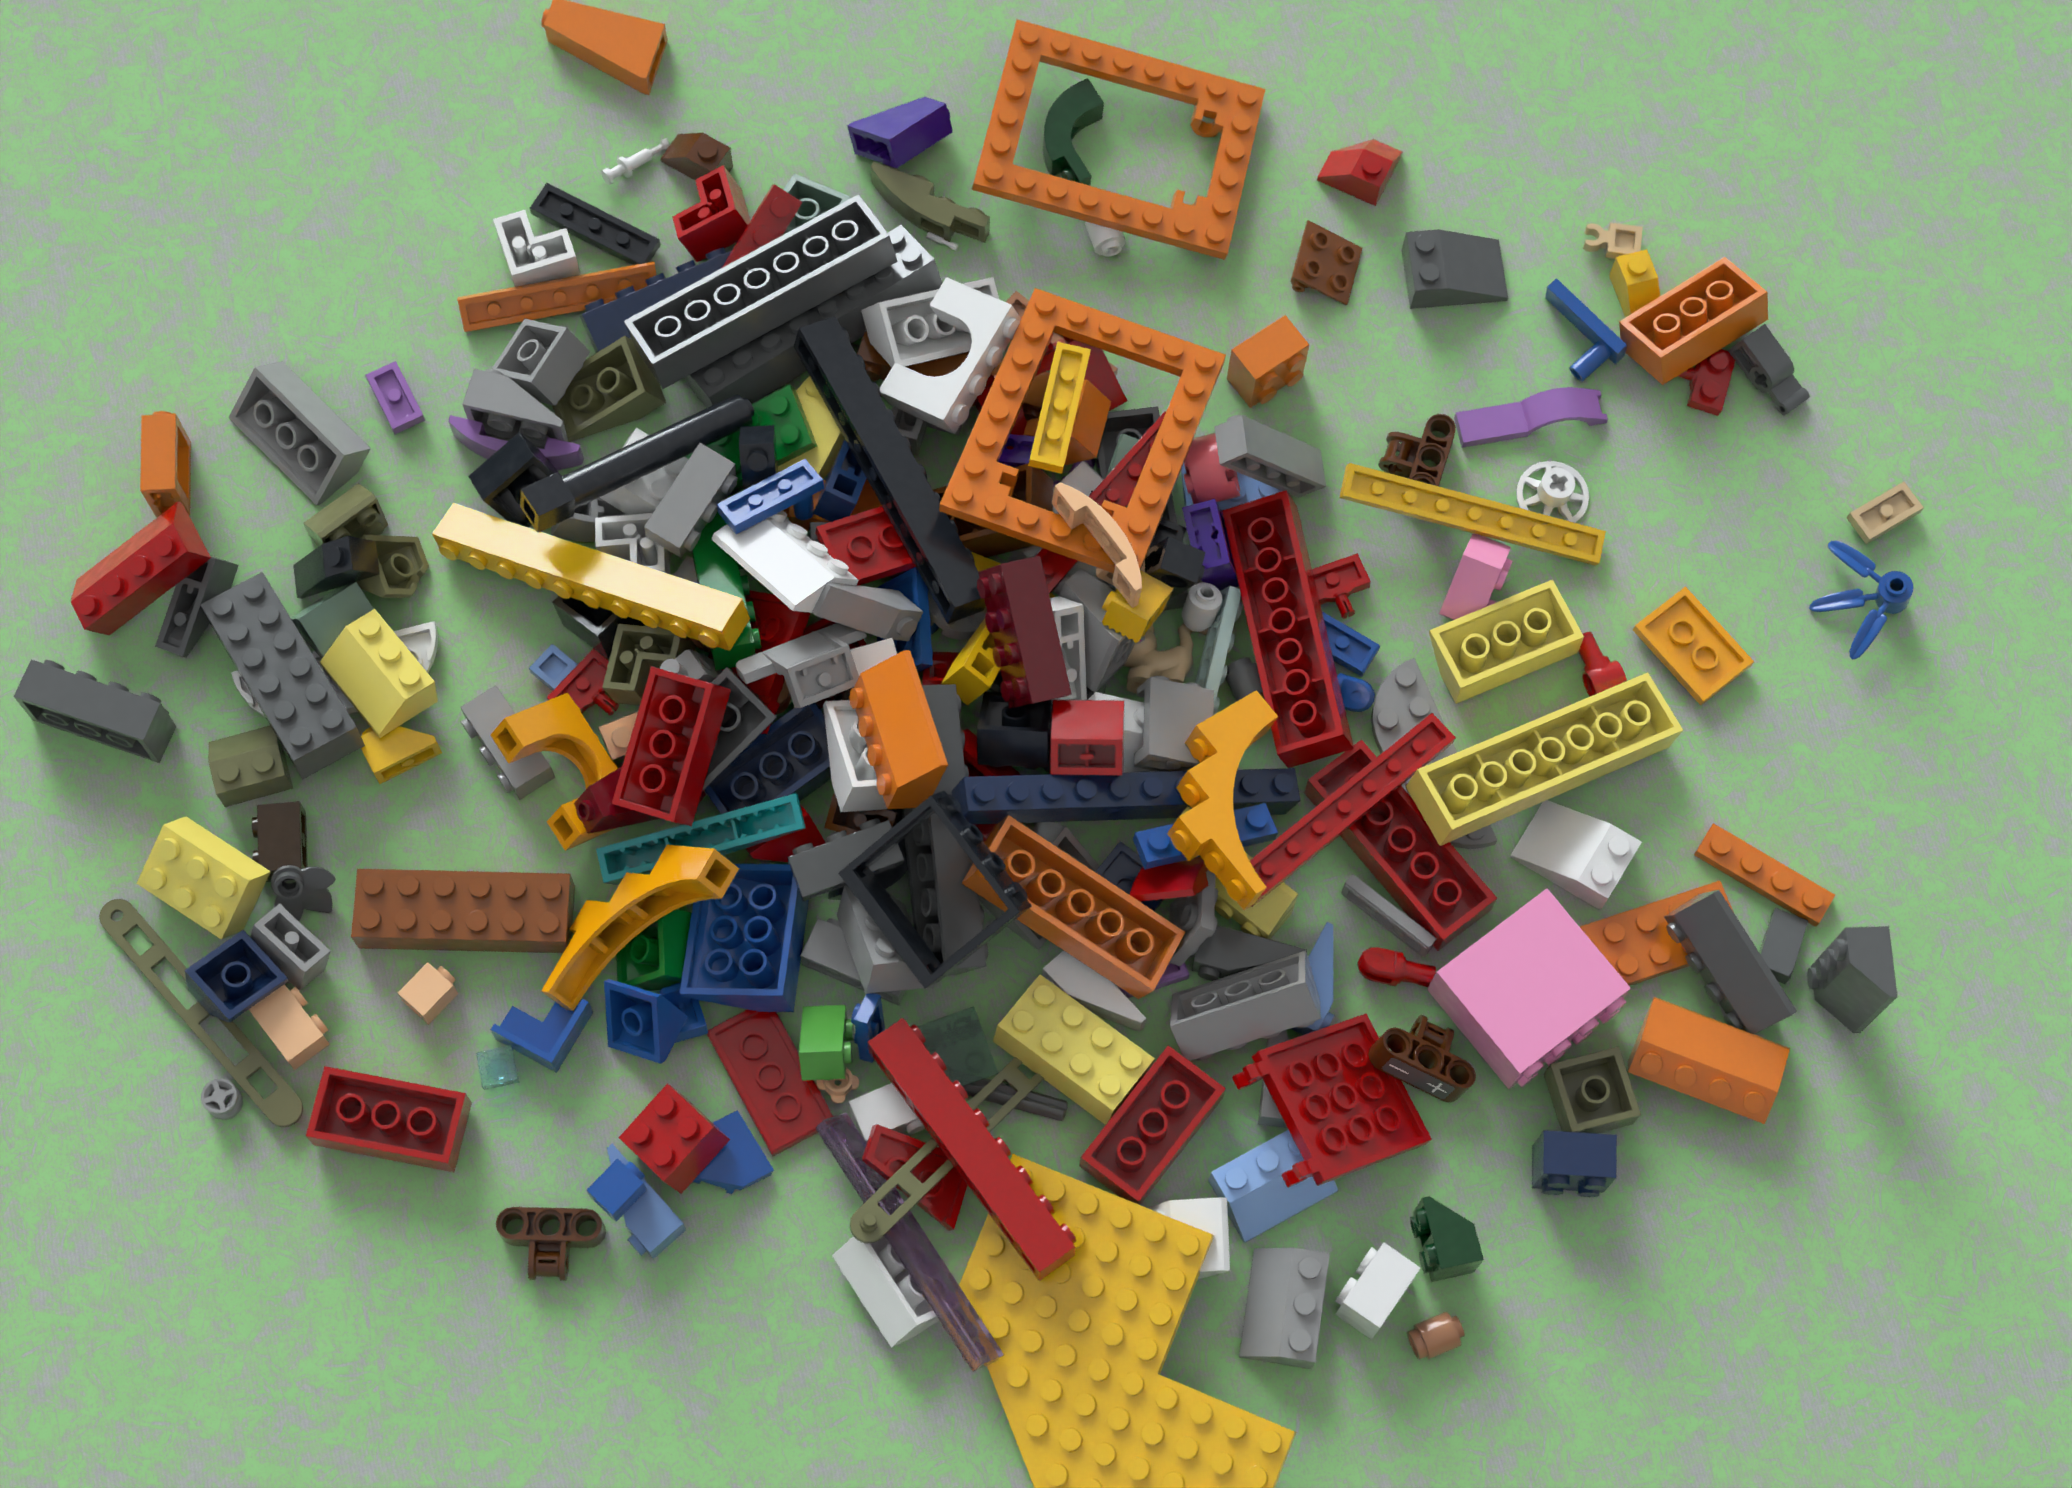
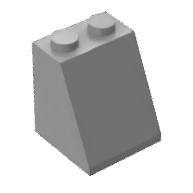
[1055,568,1135,692]

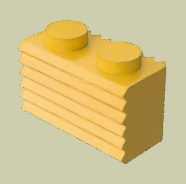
[1102,571,1173,643]

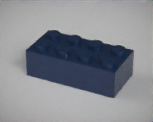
[705,702,831,814]

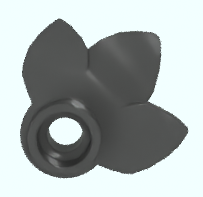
[271,865,336,921]

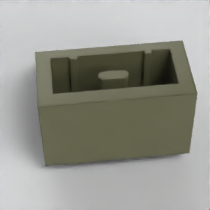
[303,483,388,547]

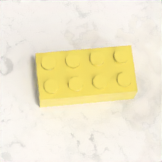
[993,974,1155,1125]

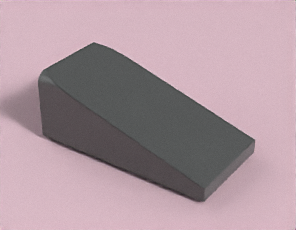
[1759,908,1808,984]

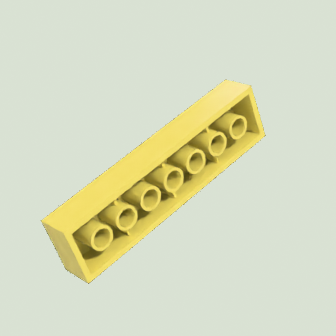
[1406,672,1683,846]

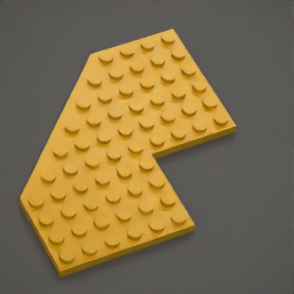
[957,1154,1297,1488]

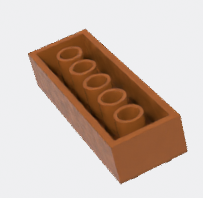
[351,869,575,953]

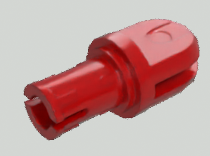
[1357,947,1436,988]

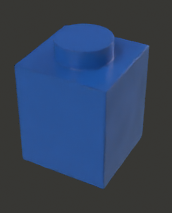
[586,1158,647,1222]

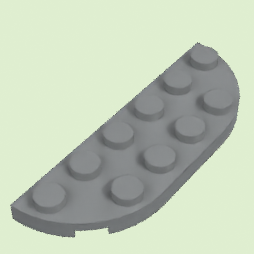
[1371,658,1497,849]

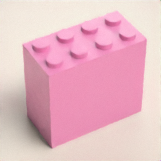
[1427,889,1631,1089]

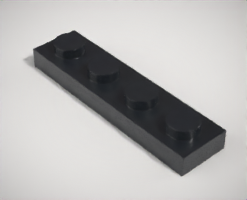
[530,183,661,265]

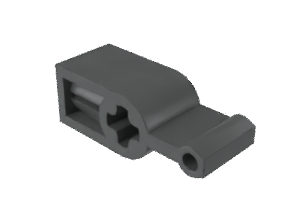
[1728,324,1810,416]

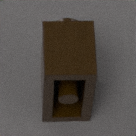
[252,801,308,882]

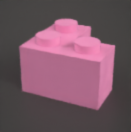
[1439,534,1513,620]

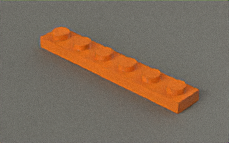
[458,262,657,332]

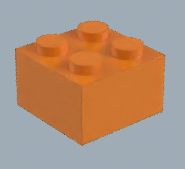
[1227,315,1309,408]

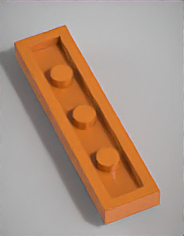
[1694,823,1835,927]

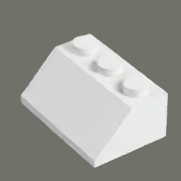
[832,1217,961,1347]

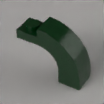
[1043,78,1104,186]

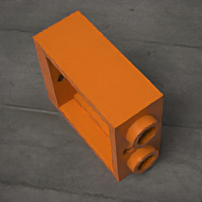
[140,411,191,518]

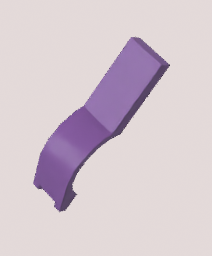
[1454,387,1608,448]

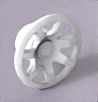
[1516,461,1589,523]

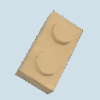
[1847,481,1924,544]

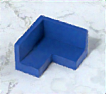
[490,999,593,1073]

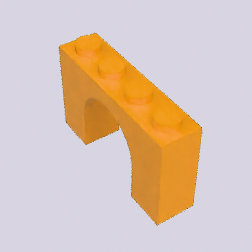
[490,693,618,851]

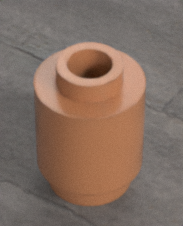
[1407,1312,1465,1359]

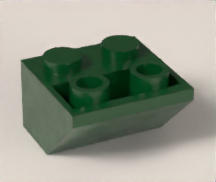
[1410,1196,1484,1282]

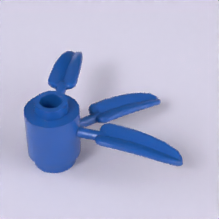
[1809,540,1913,659]

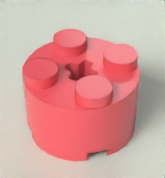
[1184,433,1241,504]

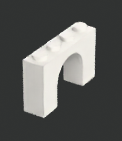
[879,277,1021,434]

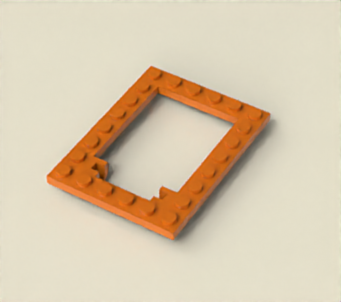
[972,19,1265,260]
[939,288,1226,573]

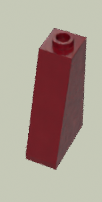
[574,767,706,834]

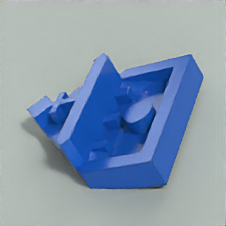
[693,1110,774,1194]

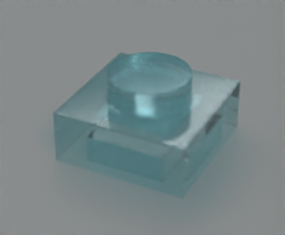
[476,1045,519,1090]

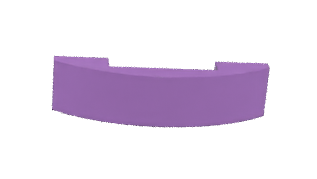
[448,415,584,470]

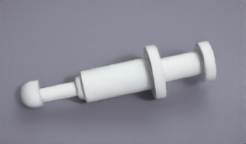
[601,138,669,185]

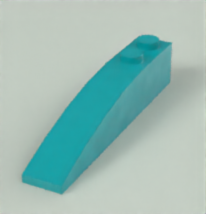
[596,793,806,885]

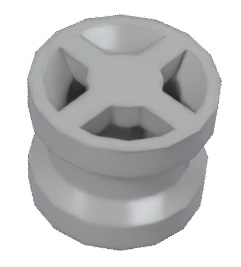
[201,1078,243,1120]

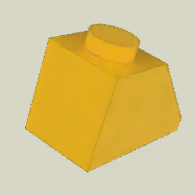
[1609,249,1660,318]
[361,726,442,784]

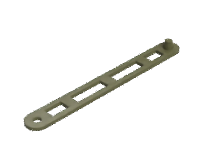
[99,899,303,1127]
[850,1057,1044,1243]

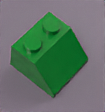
[616,909,692,991]

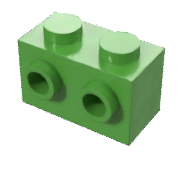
[799,1005,855,1080]

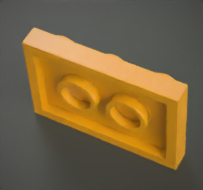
[1633,586,1754,705]

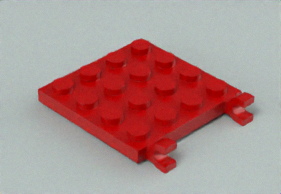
[1232,1014,1432,1188]

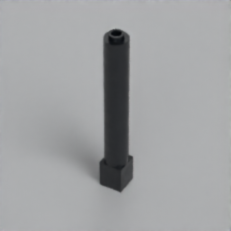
[520,394,755,533]

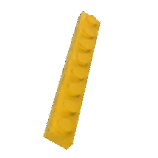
[1339,463,1606,566]

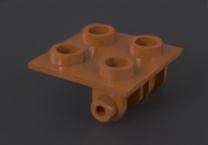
[1290,220,1363,305]

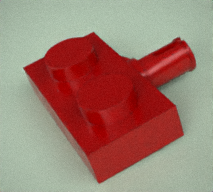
[1678,349,1735,416]
[1312,553,1371,619]
[547,648,619,716]

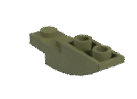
[871,161,990,243]

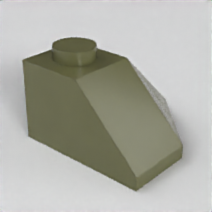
[357,535,429,598]

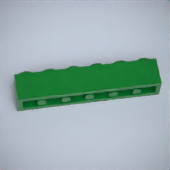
[691,497,761,671]

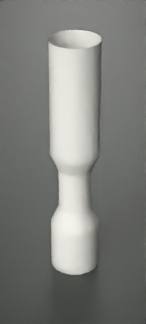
[926,232,958,251]

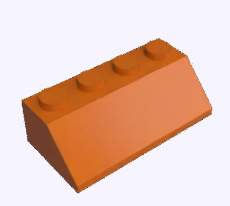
[850,650,948,809]
[1628,997,1790,1124]

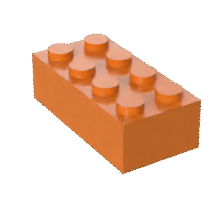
[1619,257,1768,385]

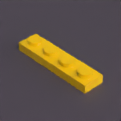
[1028,342,1091,474]

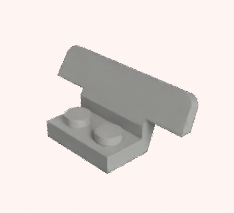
[736,623,867,708]

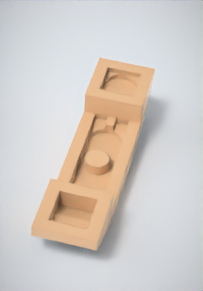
[1052,482,1142,608]

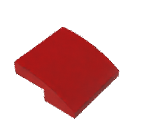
[1130,857,1209,902]

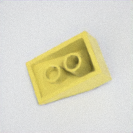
[778,376,844,479]

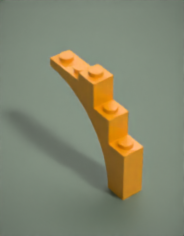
[1167,690,1278,910]
[541,845,739,1011]

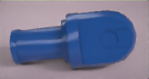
[1337,673,1375,712]

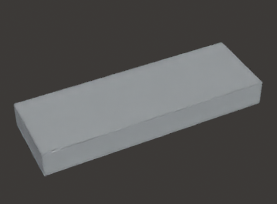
[1341,874,1437,957]

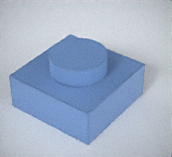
[529,644,578,691]

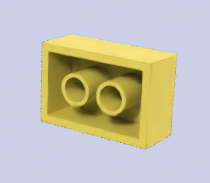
[136,816,271,940]

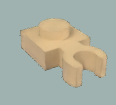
[1583,222,1643,259]

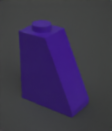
[847,97,953,168]

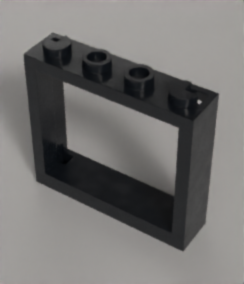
[838,790,1032,989]

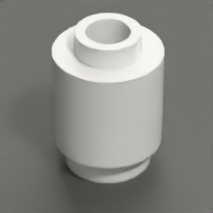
[1085,222,1126,257]
[1182,582,1222,632]

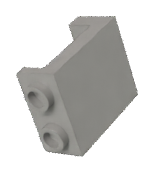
[1134,676,1214,772]

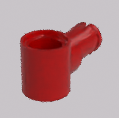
[1578,632,1627,697]

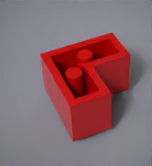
[672,165,750,263]

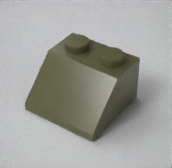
[208,725,293,807]

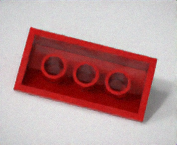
[70,501,211,636]
[611,666,731,826]

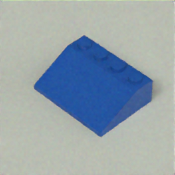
[679,864,809,1012]

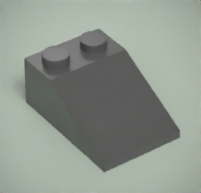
[1401,229,1508,309]

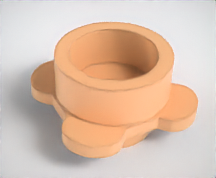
[816,1067,859,1104]

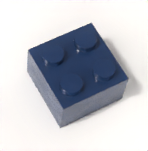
[1532,1130,1617,1197]

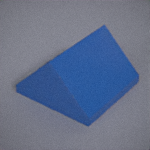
[604,979,688,1064]

